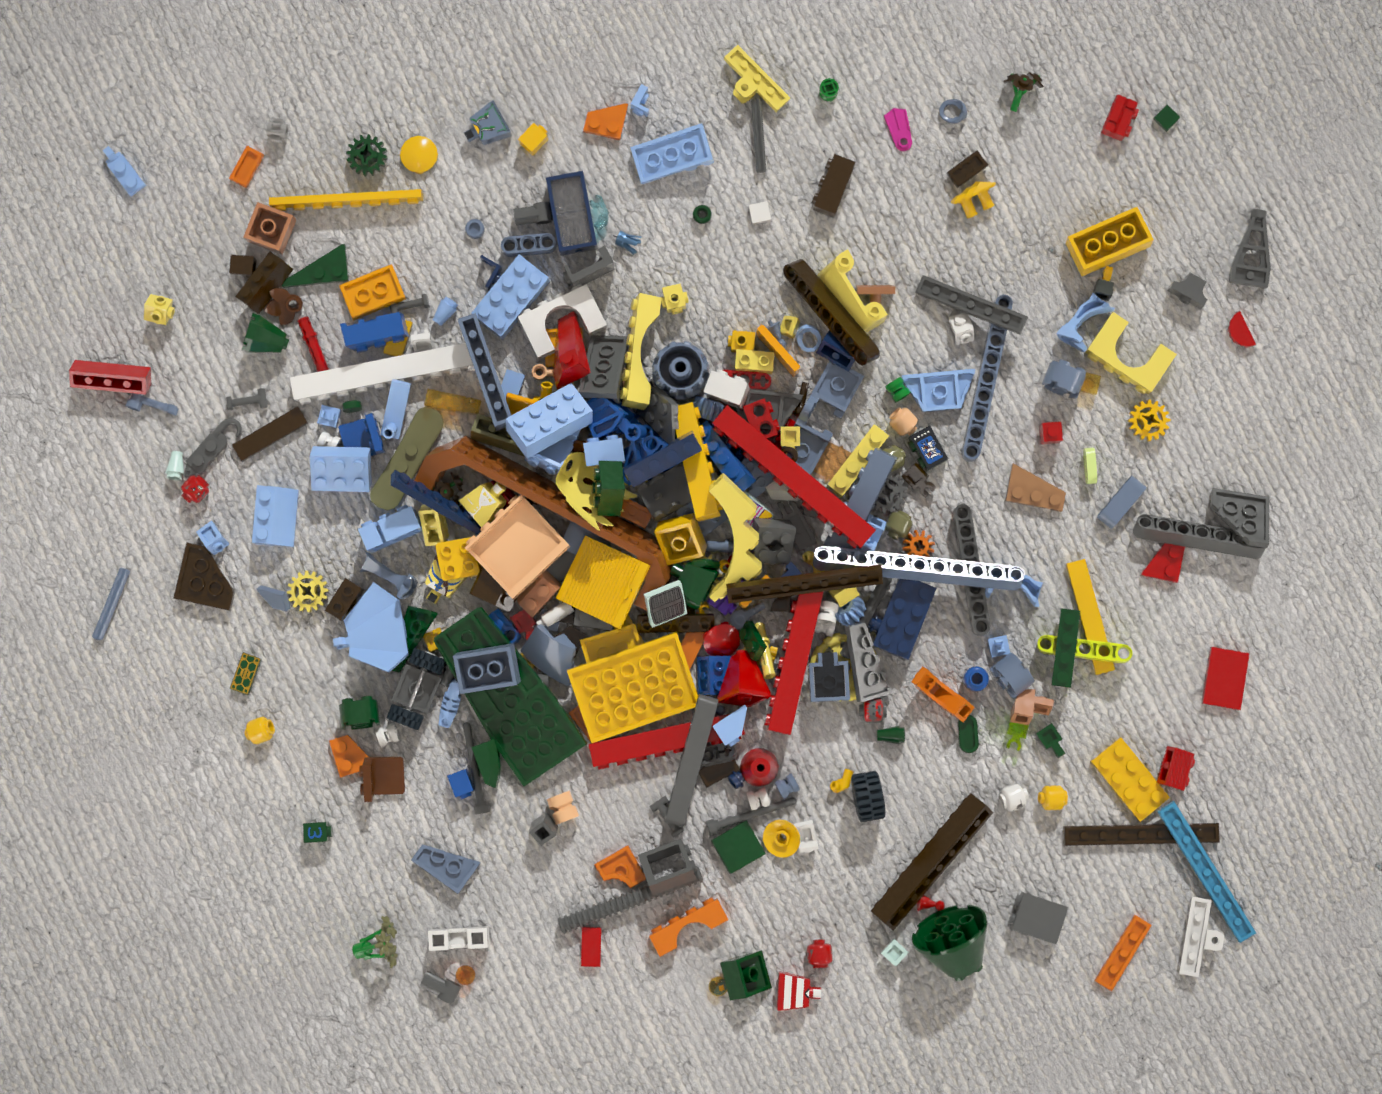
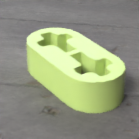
[1083,447,1097,484]

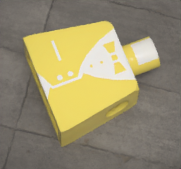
[459,482,506,527]

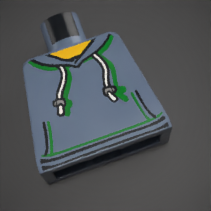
[463,100,512,145]

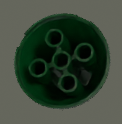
[912,905,987,981]

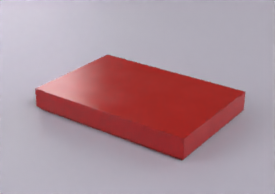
[1202,647,1250,710]

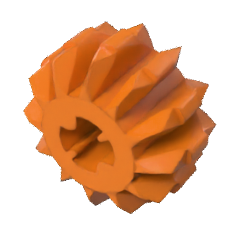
[902,530,935,557]

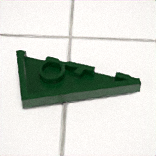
[282,244,349,288]
[391,606,438,673]

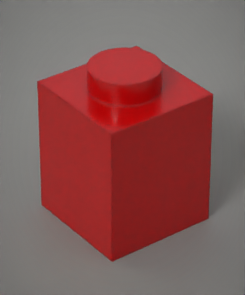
[1039,421,1063,445]

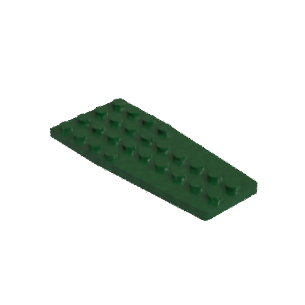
[434,607,587,787]

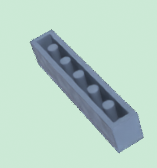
[457,313,511,431]
[823,448,897,562]

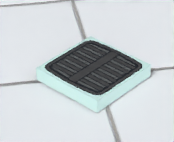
[644,580,687,628]

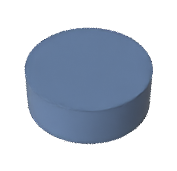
[465,219,485,239]

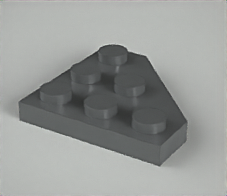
[1210,488,1270,548]

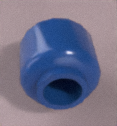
[963,666,989,692]

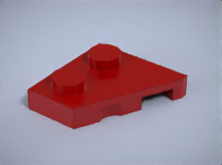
[1140,543,1185,583]

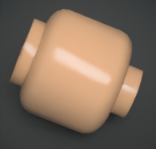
[889,407,918,436]

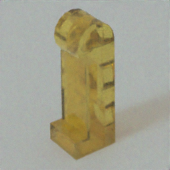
[424,388,482,415]

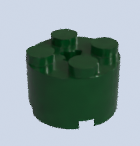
[339,696,380,730]

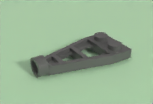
[1229,209,1271,289]

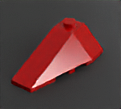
[553,311,591,390]

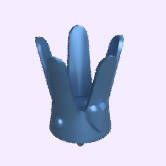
[613,231,642,255]

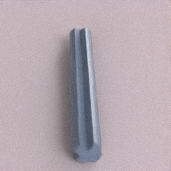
[92,568,130,640]

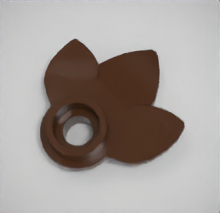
[265,288,303,325]

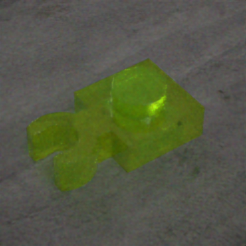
[1006,719,1029,751]

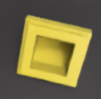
[780,315,800,339]

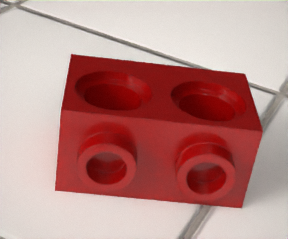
[743,398,781,439]

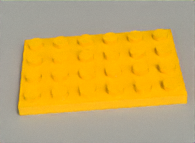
[567,632,698,743]

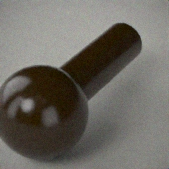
[793,381,809,417]

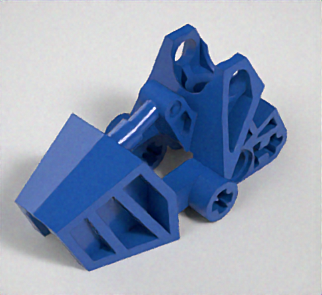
[586,398,683,486]

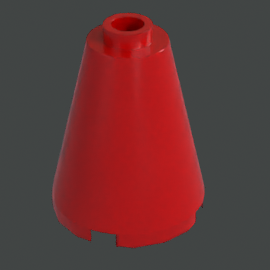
[740,748,779,787]

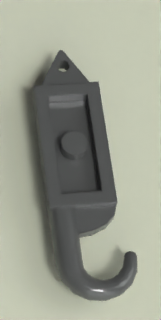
[184,418,242,478]

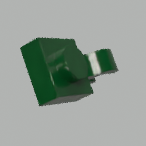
[1036,723,1066,758]

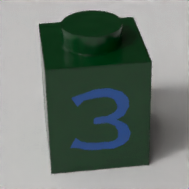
[303,821,333,843]

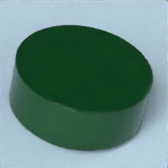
[342,400,362,413]

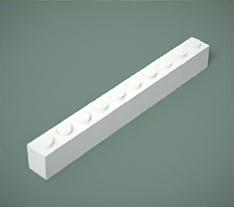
[290,343,475,404]

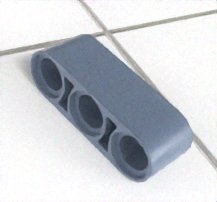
[501,233,557,257]
[1097,475,1147,529]

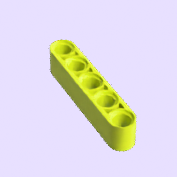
[1037,635,1133,663]

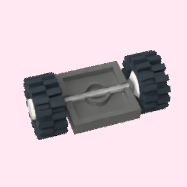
[386,648,446,731]

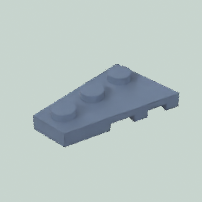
[411,844,481,894]

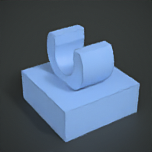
[317,405,341,429]
[987,635,1010,658]

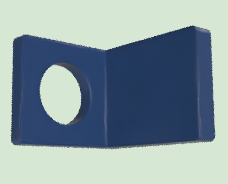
[480,255,502,291]

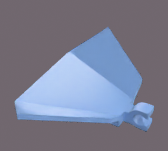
[333,582,409,673]

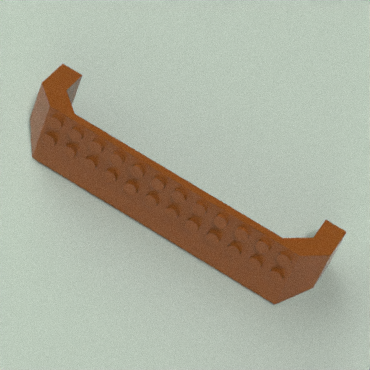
[414,436,672,611]

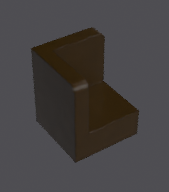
[229,255,257,278]

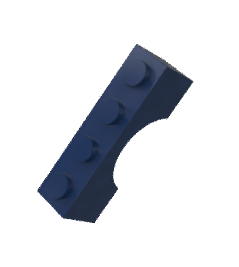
[624,431,702,487]

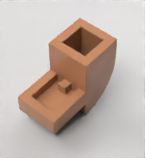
[1010,689,1054,725]

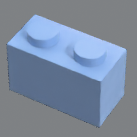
[583,435,625,467]

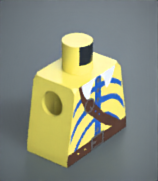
[425,555,467,604]

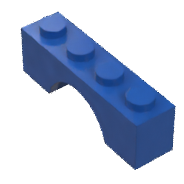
[702,420,756,492]

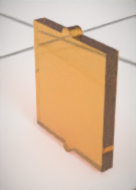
[813,442,851,480]

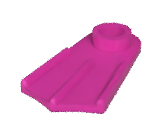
[883,108,912,151]

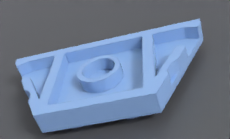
[901,369,975,412]

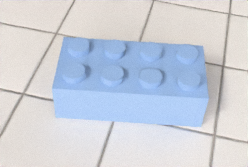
[471,254,550,340]
[506,383,593,459]

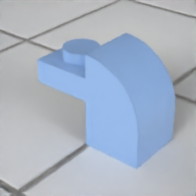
[855,514,886,551]

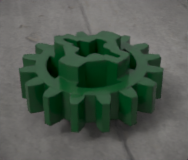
[346,134,388,177]

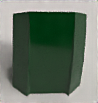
[471,739,501,788]

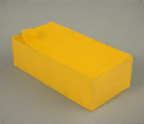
[1066,207,1154,276]

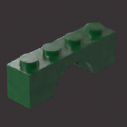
[1051,608,1080,688]

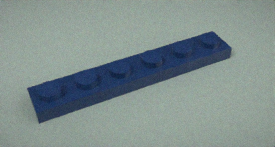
[391,470,482,535]

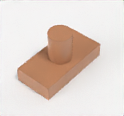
[856,285,895,304]

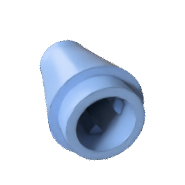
[432,296,458,326]

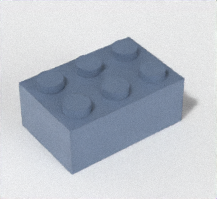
[453,643,521,694]

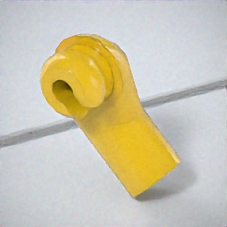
[830,769,854,793]

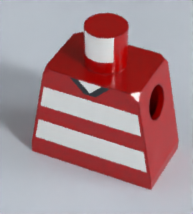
[777,971,821,1011]

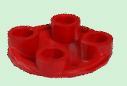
[703,622,740,656]

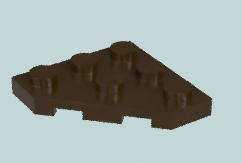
[173,542,235,611]

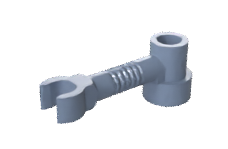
[125,393,179,416]

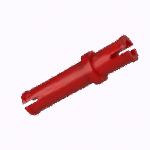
[297,316,329,372]

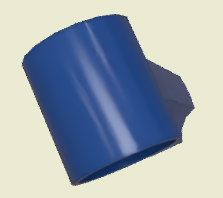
[489,608,521,644]

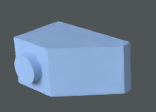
[712,705,747,747]

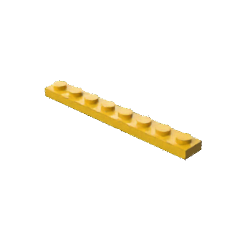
[269,189,423,211]

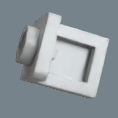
[949,313,975,345]
[794,820,819,853]

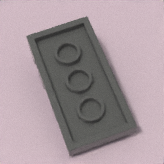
[579,335,629,404]
[636,458,718,522]

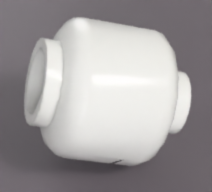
[998,784,1029,812]

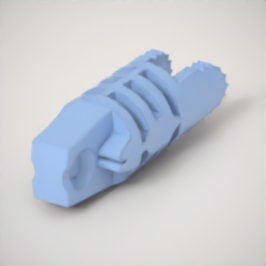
[438,679,461,728]

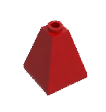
[717,650,771,707]

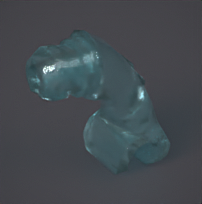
[589,195,609,230]

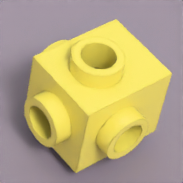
[661,283,689,315]
[144,294,175,325]

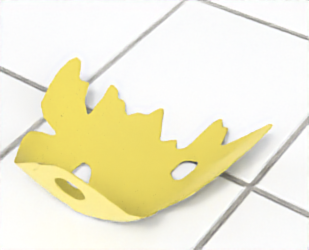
[556,452,648,531]

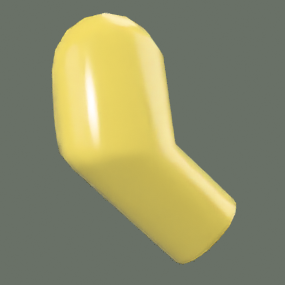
[802,551,822,573]

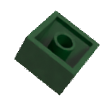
[720,950,772,1001]

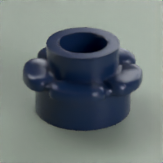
[867,616,882,634]
[728,771,745,789]

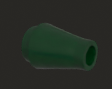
[877,725,905,745]

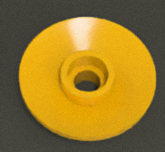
[763,820,800,858]

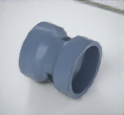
[774,773,800,799]

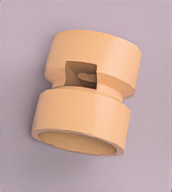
[546,790,579,825]

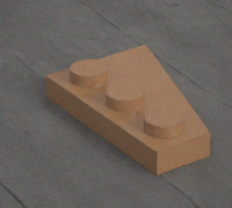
[1005,463,1066,512]

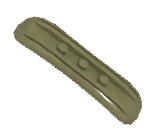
[370,407,444,511]

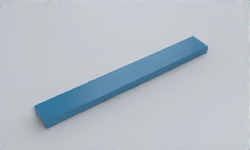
[1157,801,1256,943]

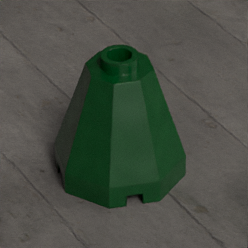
[241,313,289,353]

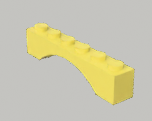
[620,293,661,410]

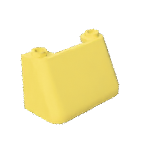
[817,249,888,333]

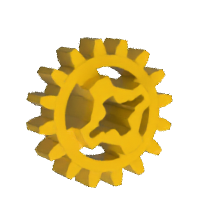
[1128,399,1171,442]

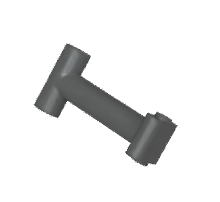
[390,294,430,313]
[226,388,268,410]
[649,796,684,838]

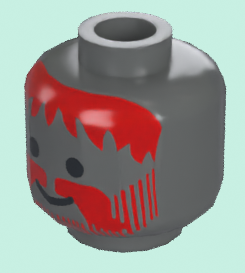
[859,698,887,723]

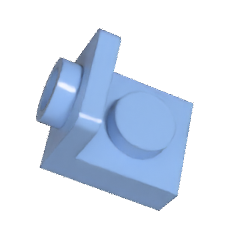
[631,84,649,117]
[196,521,229,555]

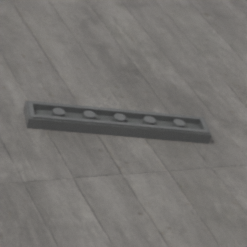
[915,275,1028,335]

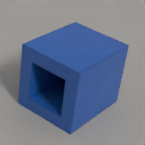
[447,769,475,800]

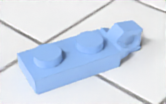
[103,146,146,197]

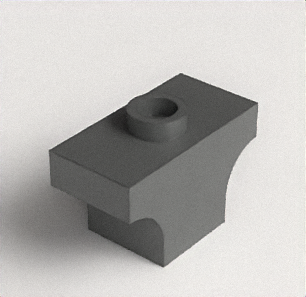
[1167,272,1208,309]

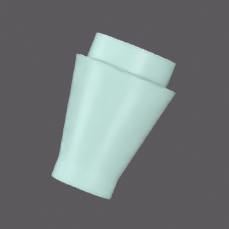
[165,451,185,480]

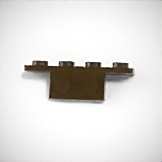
[637,605,714,633]

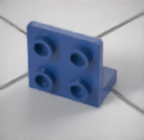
[338,413,385,456]
[697,656,731,695]

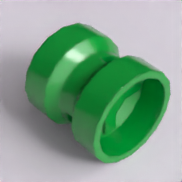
[819,78,839,102]
[885,377,911,403]

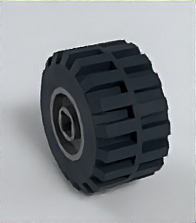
[851,771,886,823]

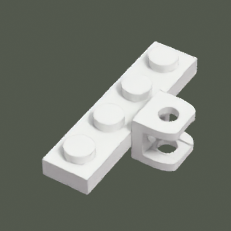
[1179,896,1224,977]

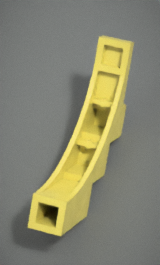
[709,473,762,602]

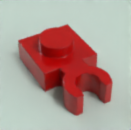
[510,609,537,640]

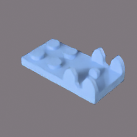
[630,123,714,184]

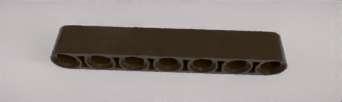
[783,259,880,366]

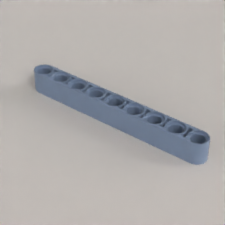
[962,294,1013,462]

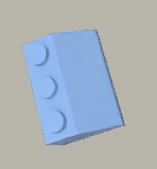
[252,485,299,547]

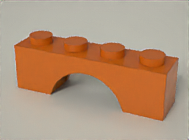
[649,897,728,957]

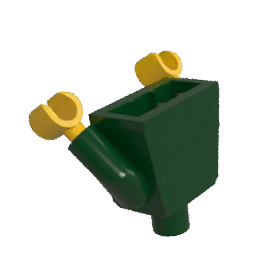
[670,559,730,614]

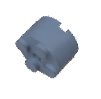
[1042,359,1087,399]
[989,653,1035,699]

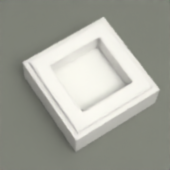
[748,201,771,225]

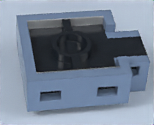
[808,652,850,702]

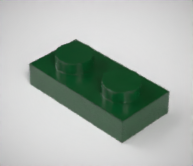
[739,620,767,661]

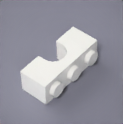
[428,926,489,951]

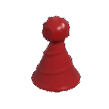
[917,895,945,911]

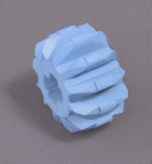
[693,396,724,421]
[835,596,867,626]

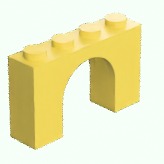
[1085,312,1177,394]

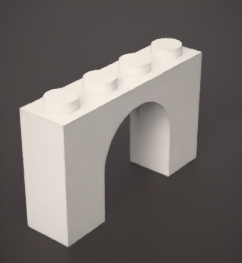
[518,284,607,361]

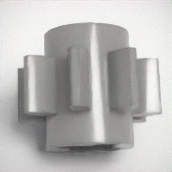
[266,118,288,143]

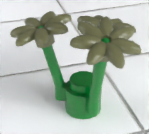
[352,916,398,968]

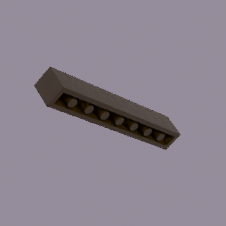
[871,793,994,931]

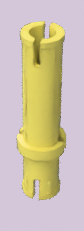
[755,622,776,679]

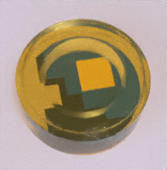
[709,976,727,996]

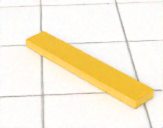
[1066,559,1115,675]

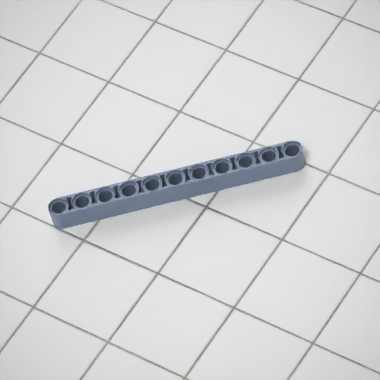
[813,546,1025,591]

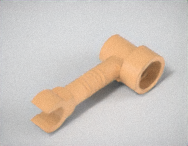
[532,364,554,380]

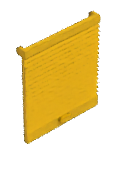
[556,535,650,629]

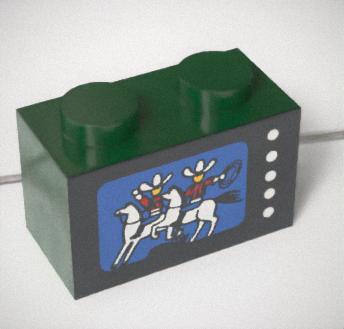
[908,426,948,472]

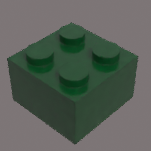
[592,461,625,516]

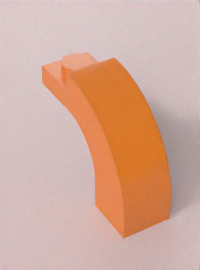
[911,666,975,723]

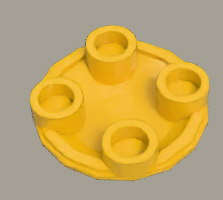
[400,136,438,174]

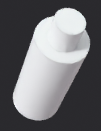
[536,602,574,627]

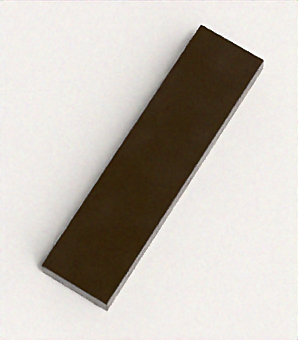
[232,406,308,462]

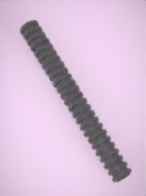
[558,866,703,934]

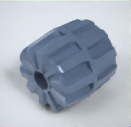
[652,341,709,401]

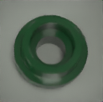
[693,205,712,224]

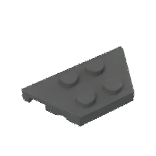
[636,387,679,444]
[736,389,803,431]

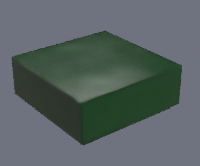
[1153,105,1180,132]

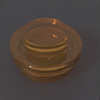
[456,965,475,985]

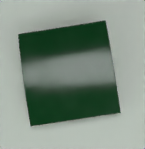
[711,820,766,874]

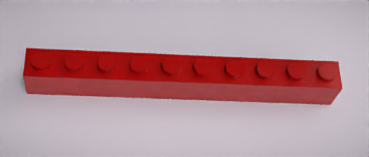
[712,405,876,549]

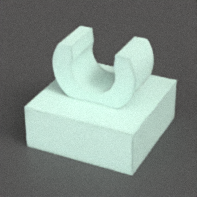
[881,939,909,967]

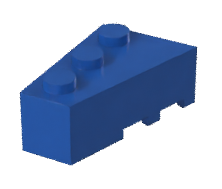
[340,312,409,353]

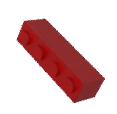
[69,360,152,395]

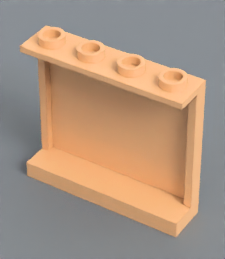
[465,495,571,600]

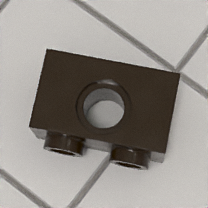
[324,578,365,622]

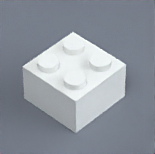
[704,369,750,410]

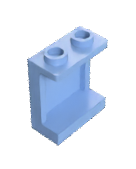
[525,430,580,475]

